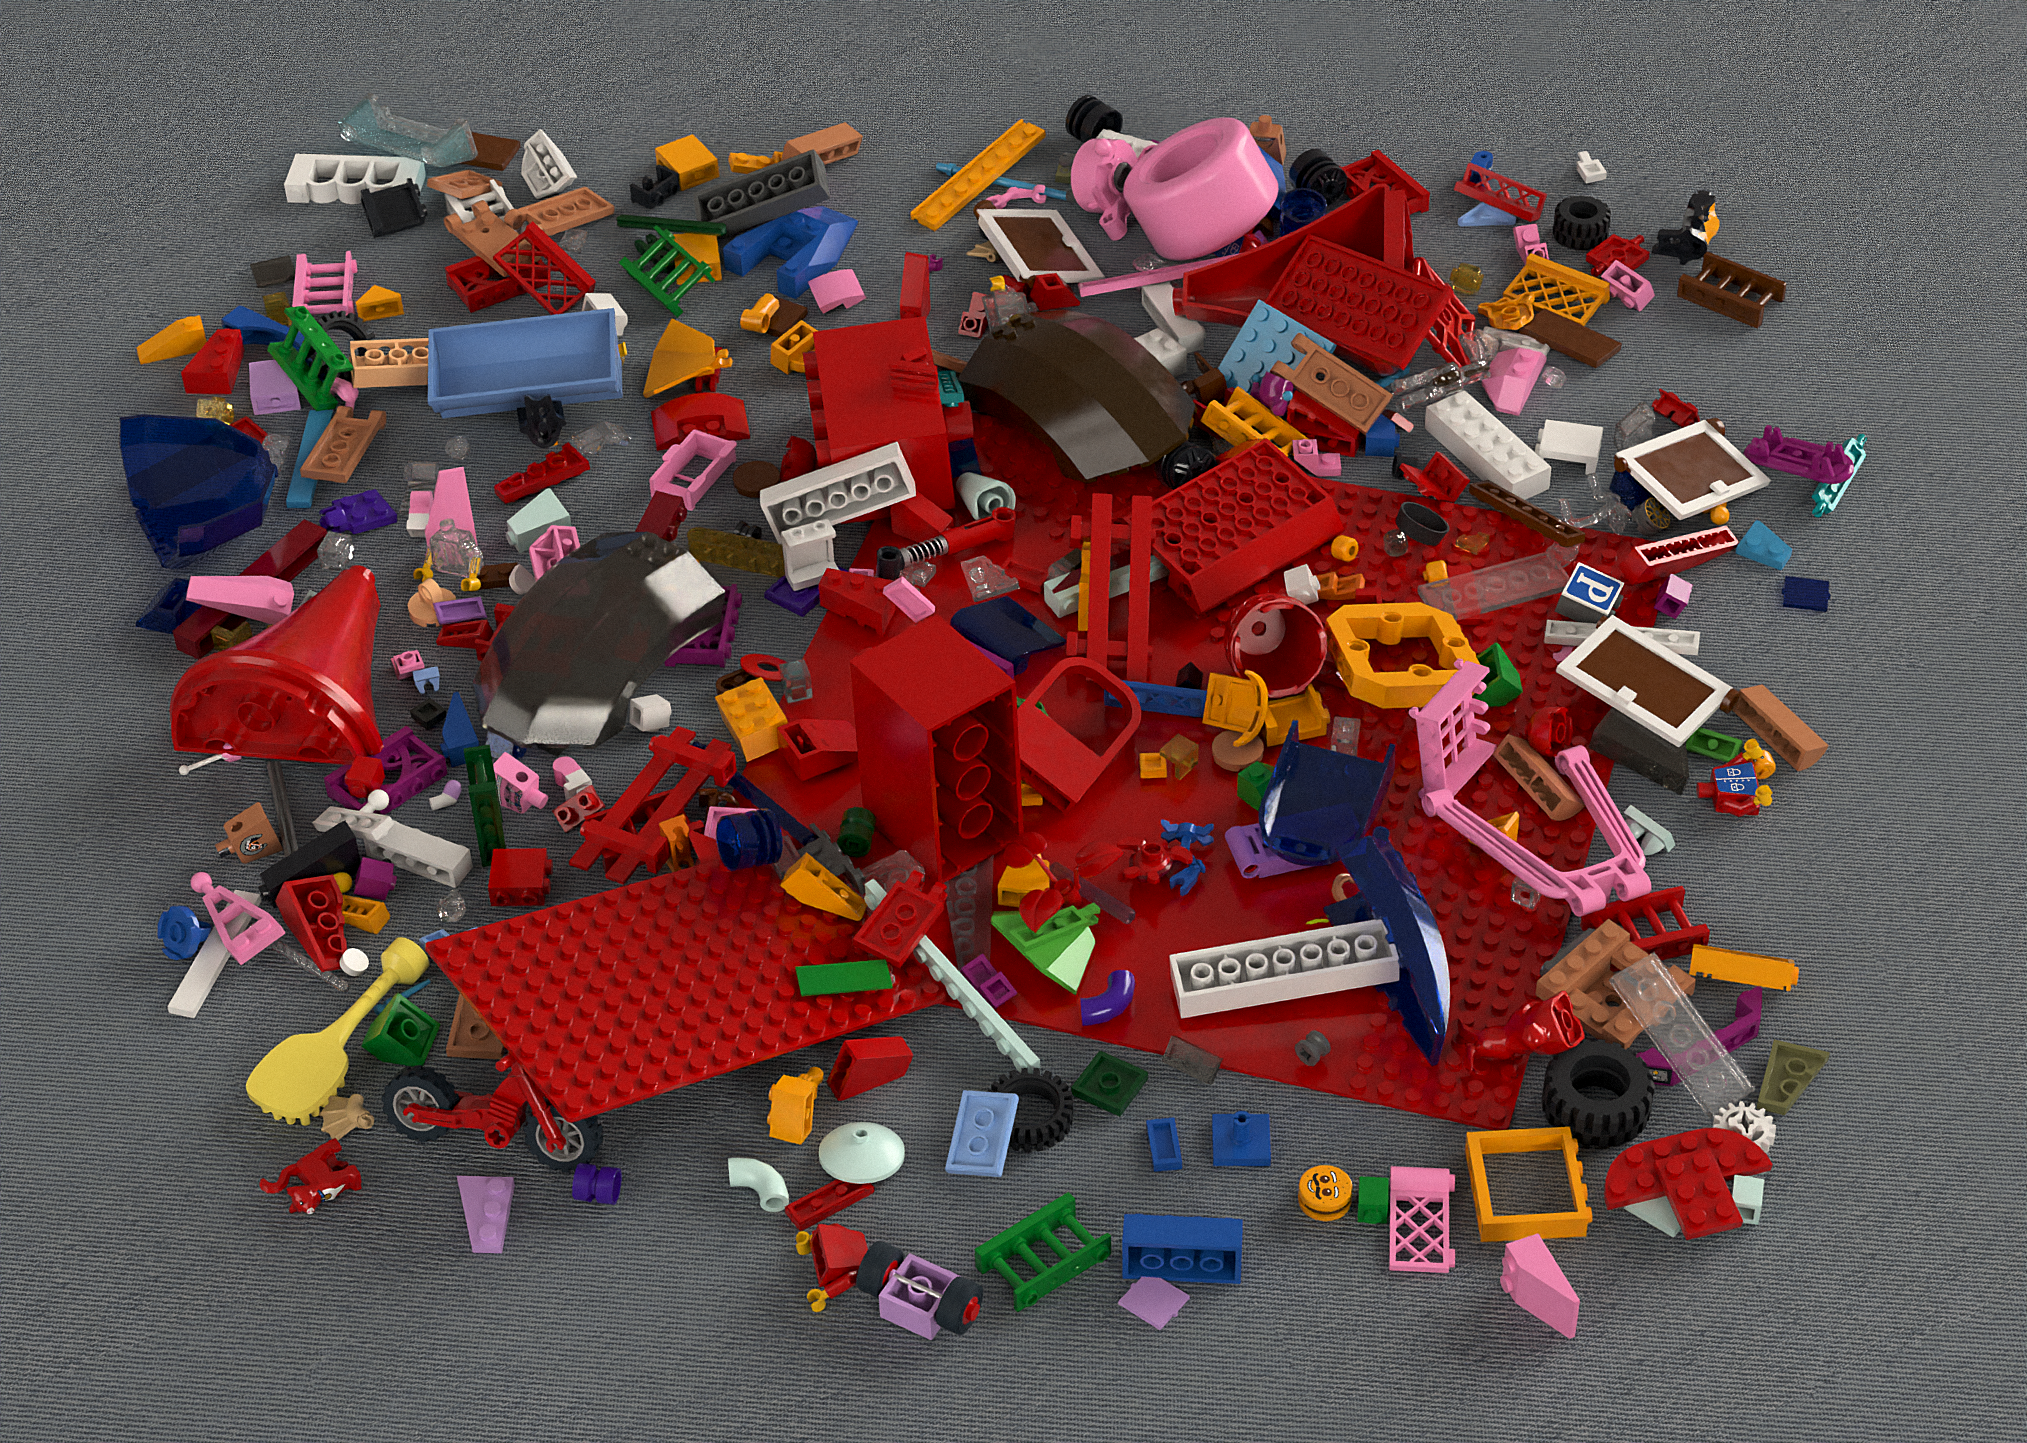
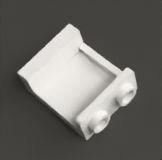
[1535,419,1603,476]
[781,518,839,591]

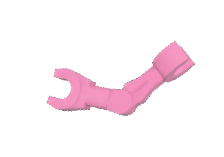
[986,184,1047,209]

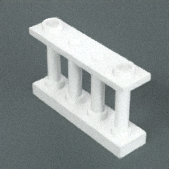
[445,179,528,255]

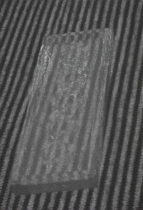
[1417,551,1570,621]
[1609,952,1756,1119]

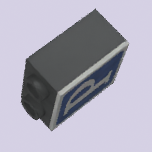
[1555,562,1624,624]

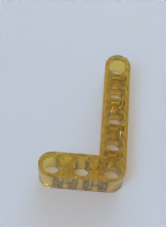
[687,527,785,578]

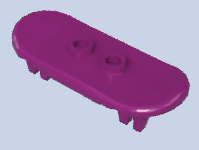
[1743,425,1854,484]

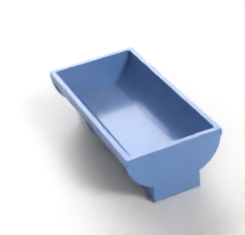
[428,308,623,418]

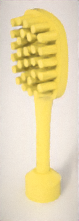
[246,937,429,1126]

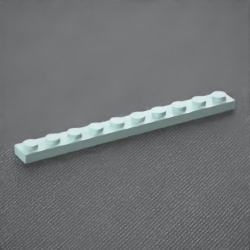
[864,879,1040,1074]

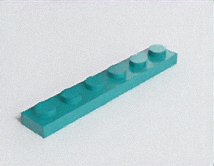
[937,370,964,407]

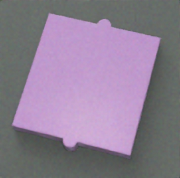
[1118,1277,1190,1330]

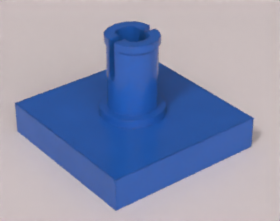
[1212,1111,1271,1166]

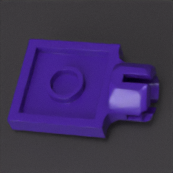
[319,489,397,536]

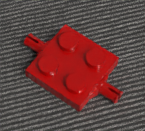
[1586,234,1650,277]

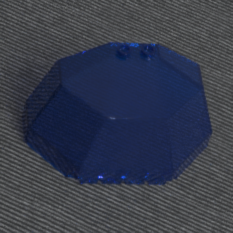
[119,414,278,570]

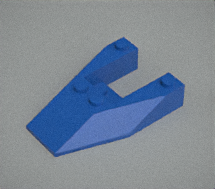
[723,206,858,299]

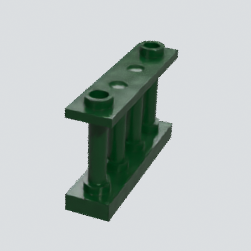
[463,744,506,867]

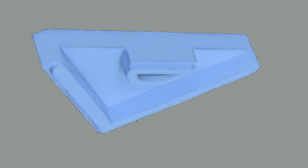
[1458,202,1516,226]

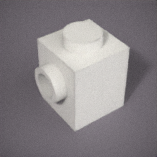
[1284,564,1320,605]
[630,694,671,732]

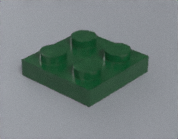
[1071,1050,1148,1117]

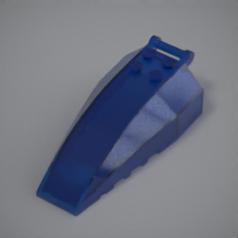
[1323,826,1450,1066]

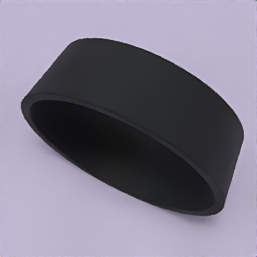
[1395,502,1449,546]

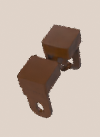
[1180,352,1227,407]

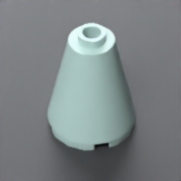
[956,472,1016,520]

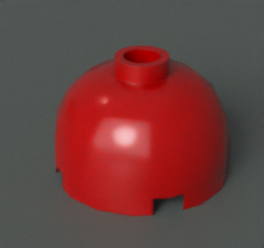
[780,435,819,482]
[1524,706,1573,758]

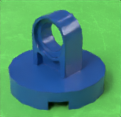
[157,905,212,960]

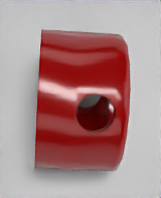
[942,400,974,449]

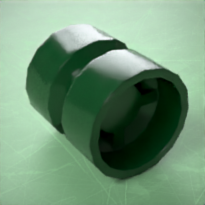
[837,807,876,858]

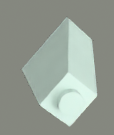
[506,488,571,553]

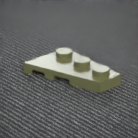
[1756,1039,1830,1115]

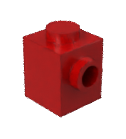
[345,756,385,798]

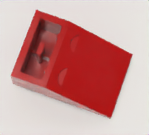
[777,719,858,782]

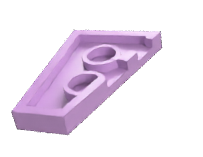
[457,1176,515,1253]

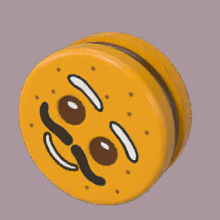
[1298,1165,1353,1221]

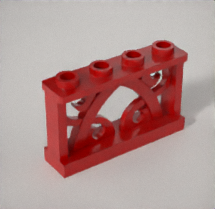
[1339,150,1430,215]
[445,255,551,313]

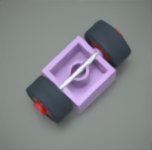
[856,1241,983,1340]

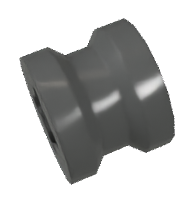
[1295,1030,1331,1066]

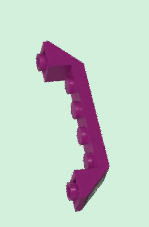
[1636,986,1762,1086]

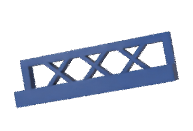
[1104,680,1207,718]

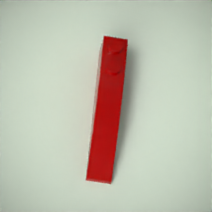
[1618,526,1740,585]

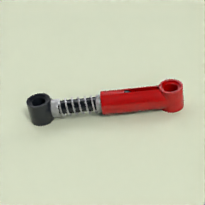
[876,507,1016,580]

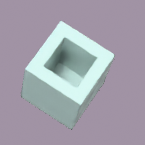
[1731,1175,1764,1225]

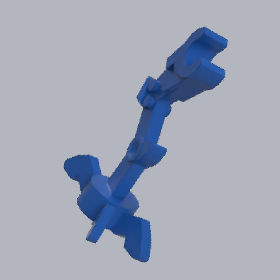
[1161,819,1214,896]

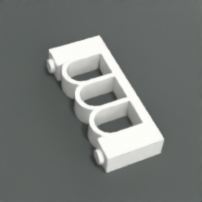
[284,154,426,204]

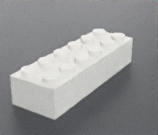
[1425,390,1551,500]
[760,442,916,544]

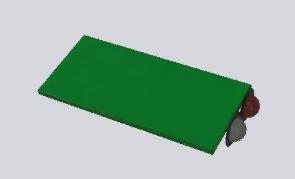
[795,959,895,996]

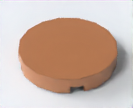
[1212,730,1263,771]

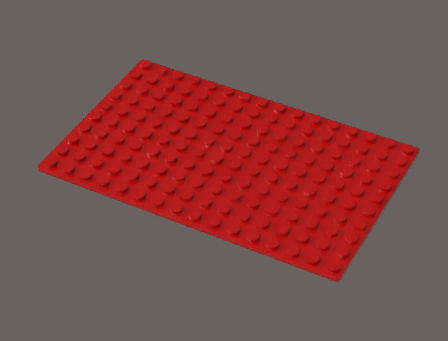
[425,838,946,1123]

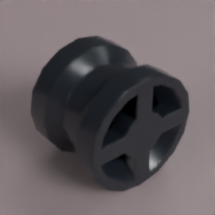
[733,521,762,550]

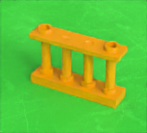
[1200,386,1310,457]

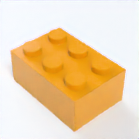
[715,677,788,762]

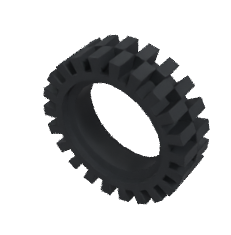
[304,311,375,383]
[987,1068,1073,1152]

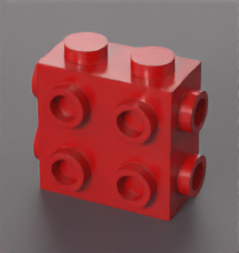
[488,848,553,906]

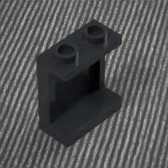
[360,178,428,238]

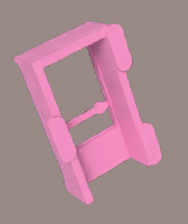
[649,429,737,511]

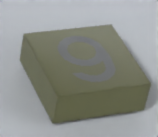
[1055,163,1072,184]

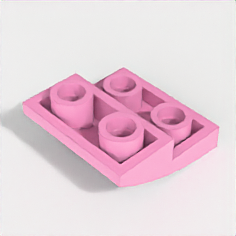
[808,269,866,314]

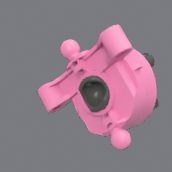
[1059,138,1156,241]

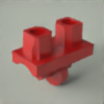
[552,785,606,833]

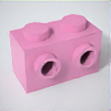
[1601,260,1655,312]

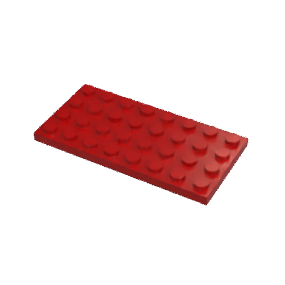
[1264,233,1454,370]

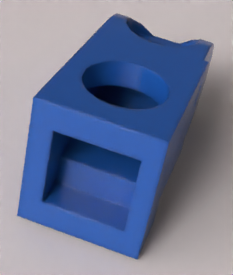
[1469,151,1493,187]

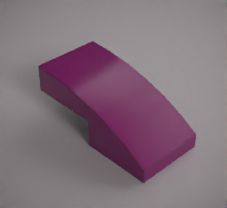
[960,954,1017,1009]

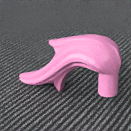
[330,377,359,410]

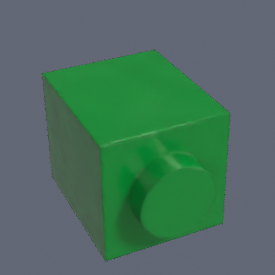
[1357,1176,1389,1224]

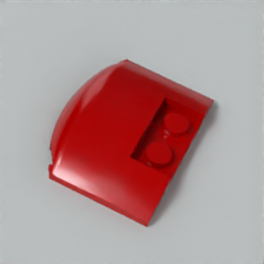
[651,392,750,451]

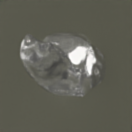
[436,889,466,922]

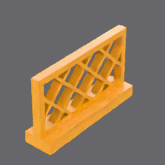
[1503,253,1610,326]

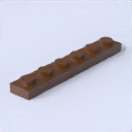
[1469,480,1586,548]

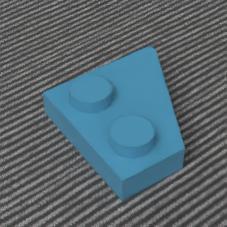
[1736,520,1792,570]

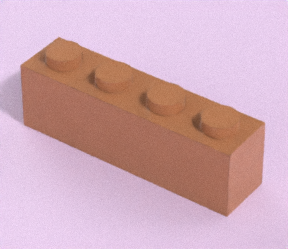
[781,122,863,165]

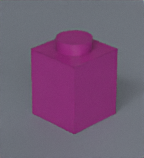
[1654,574,1693,619]
[354,857,397,901]

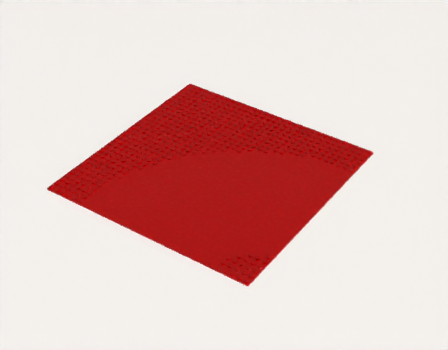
[694,412,1668,1131]

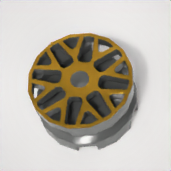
[1631,498,1670,537]

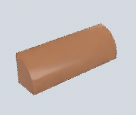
[1732,684,1829,771]
[1493,734,1585,821]

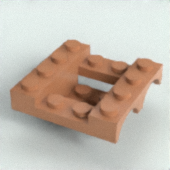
[1535,919,1696,1050]

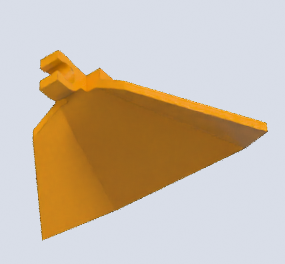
[643,318,733,399]

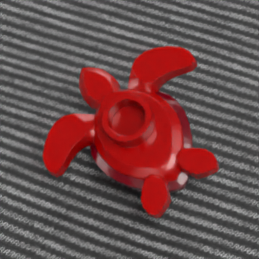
[1117,836,1193,884]

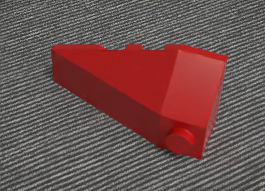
[275,874,347,972]

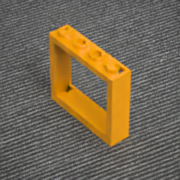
[1465,1127,1592,1242]

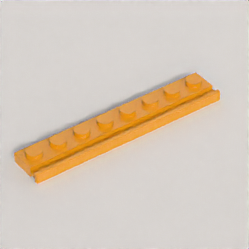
[910,119,1046,231]

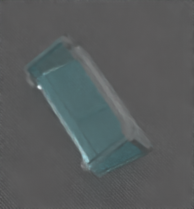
[337,93,478,167]

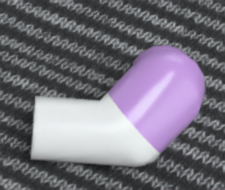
[429,780,461,811]

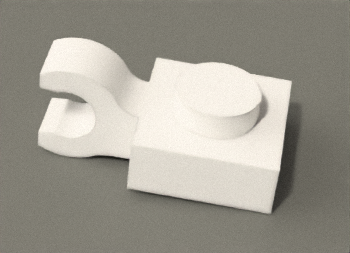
[1576,151,1607,183]

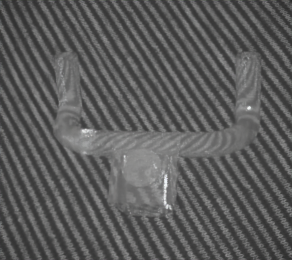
[1558,473,1632,534]

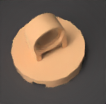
[408,578,456,627]

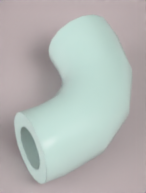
[728,1158,789,1212]

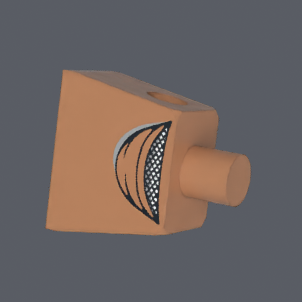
[1249,115,1286,166]

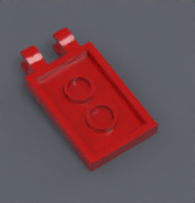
[853,870,948,968]

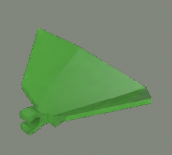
[991,903,1101,995]

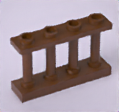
[1677,252,1787,329]

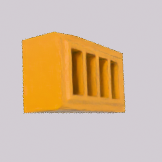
[342,895,390,934]

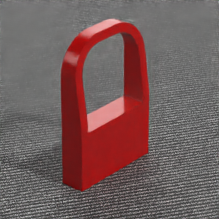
[1017,657,1141,815]

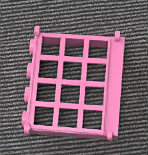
[1409,658,1497,798]

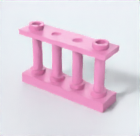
[292,251,357,315]

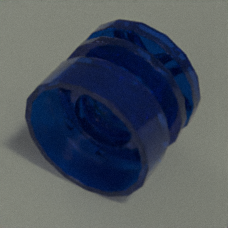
[1279,188,1327,237]
[716,808,783,871]

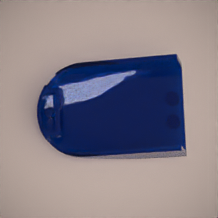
[1258,720,1395,866]

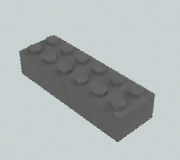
[693,149,830,240]

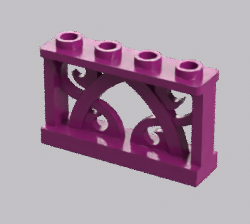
[663,580,742,668]
[324,726,448,815]

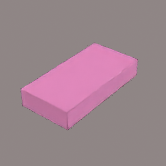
[883,576,935,623]

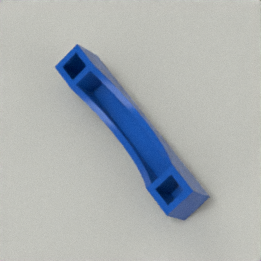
[221,305,324,383]

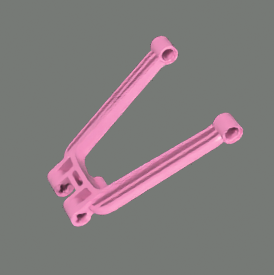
[1421,745,1651,917]

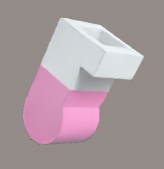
[406,491,433,537]
[553,756,592,801]

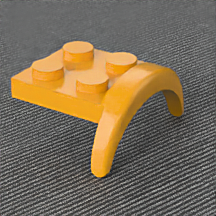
[1202,670,1268,747]

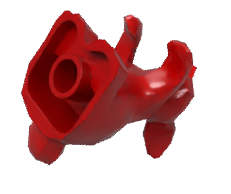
[1457,990,1585,1072]

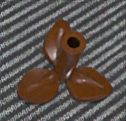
[698,788,739,826]

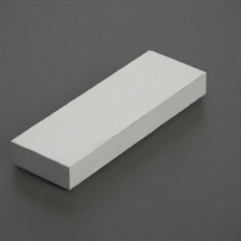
[1478,326,1550,356]

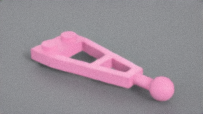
[190,872,285,965]

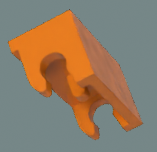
[659,814,694,872]

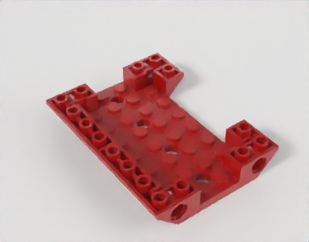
[1111,438,1344,615]

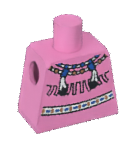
[493,752,548,814]

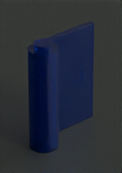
[950,596,1066,675]

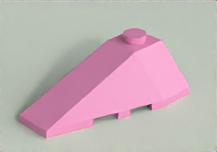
[425,467,480,563]

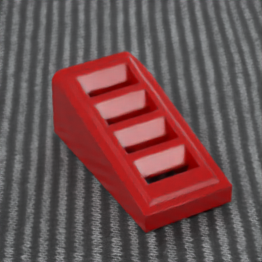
[436,620,494,649]

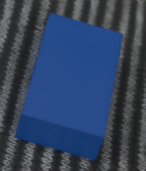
[1146,1117,1182,1172]

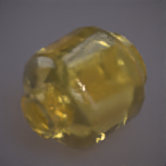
[1449,262,1484,295]

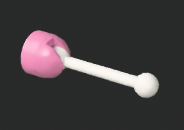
[179,743,242,775]

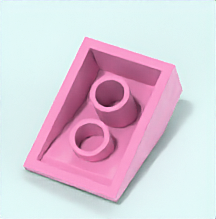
[1500,1233,1580,1339]

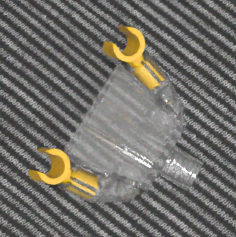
[982,275,1037,333]
[413,519,485,591]

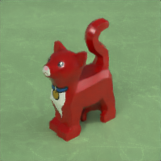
[259,1138,362,1214]

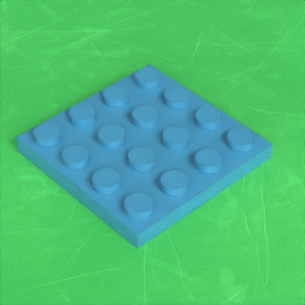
[1218,299,1337,422]

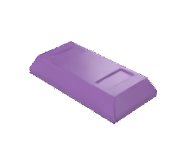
[433,597,487,625]

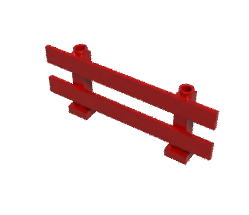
[1065,493,1156,683]
[569,726,737,885]

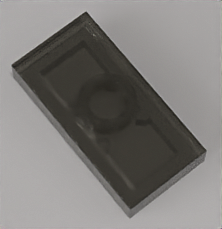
[1161,1036,1223,1085]

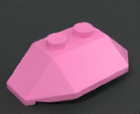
[1482,347,1547,416]
[529,525,591,596]

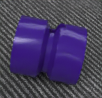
[572,1163,622,1205]

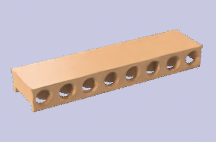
[349,338,428,388]

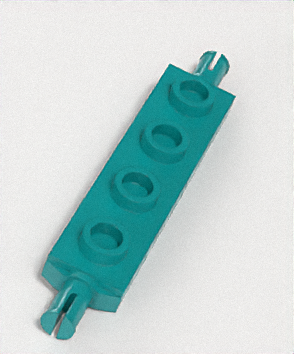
[1811,434,1867,517]

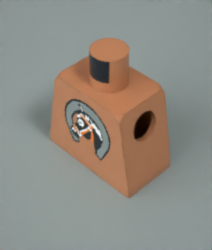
[215,802,283,864]

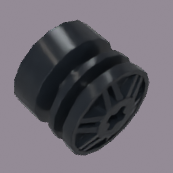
[1065,95,1123,143]
[1289,149,1347,208]
[1154,441,1218,490]

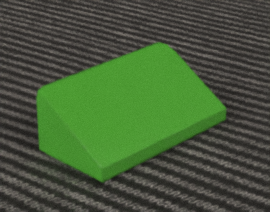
[1684,727,1743,763]

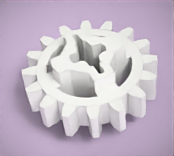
[1713,1101,1776,1153]

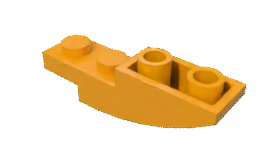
[728,151,784,174]

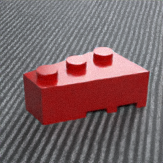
[181,328,245,394]
[819,568,897,636]

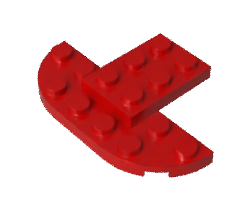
[1604,1128,1773,1240]

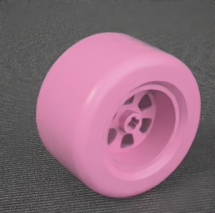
[1123,117,1278,261]

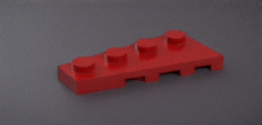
[493,442,590,504]

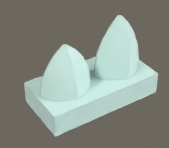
[1624,805,1675,855]

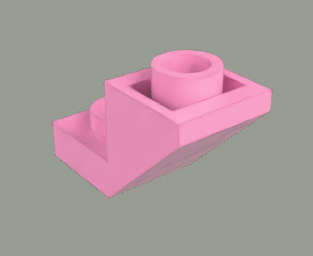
[1513,223,1549,265]
[1292,439,1341,477]
[391,650,425,680]

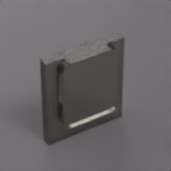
[250,255,295,288]

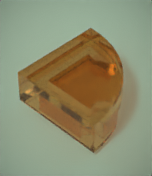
[1455,532,1490,555]

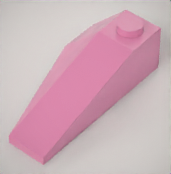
[185,576,294,625]

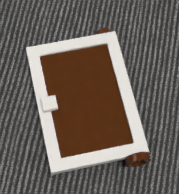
[973,200,1105,289]
[1614,417,1771,520]
[1556,615,1741,747]

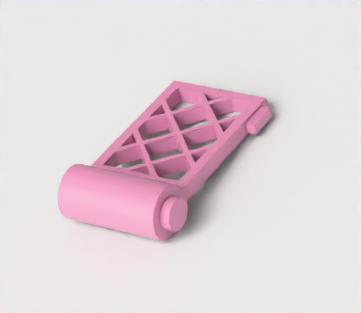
[1389,1166,1455,1273]

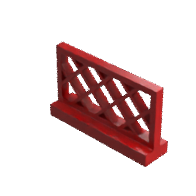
[493,221,596,315]

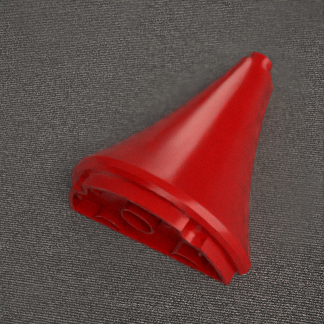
[1172,183,1415,376]
[169,565,384,765]

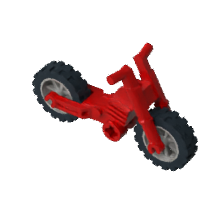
[381,1052,603,1173]

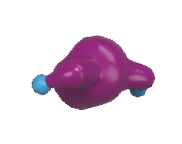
[1250,371,1294,416]

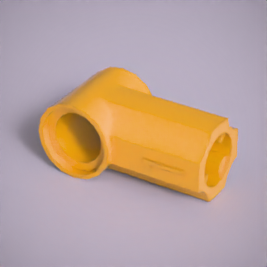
[740,293,779,333]

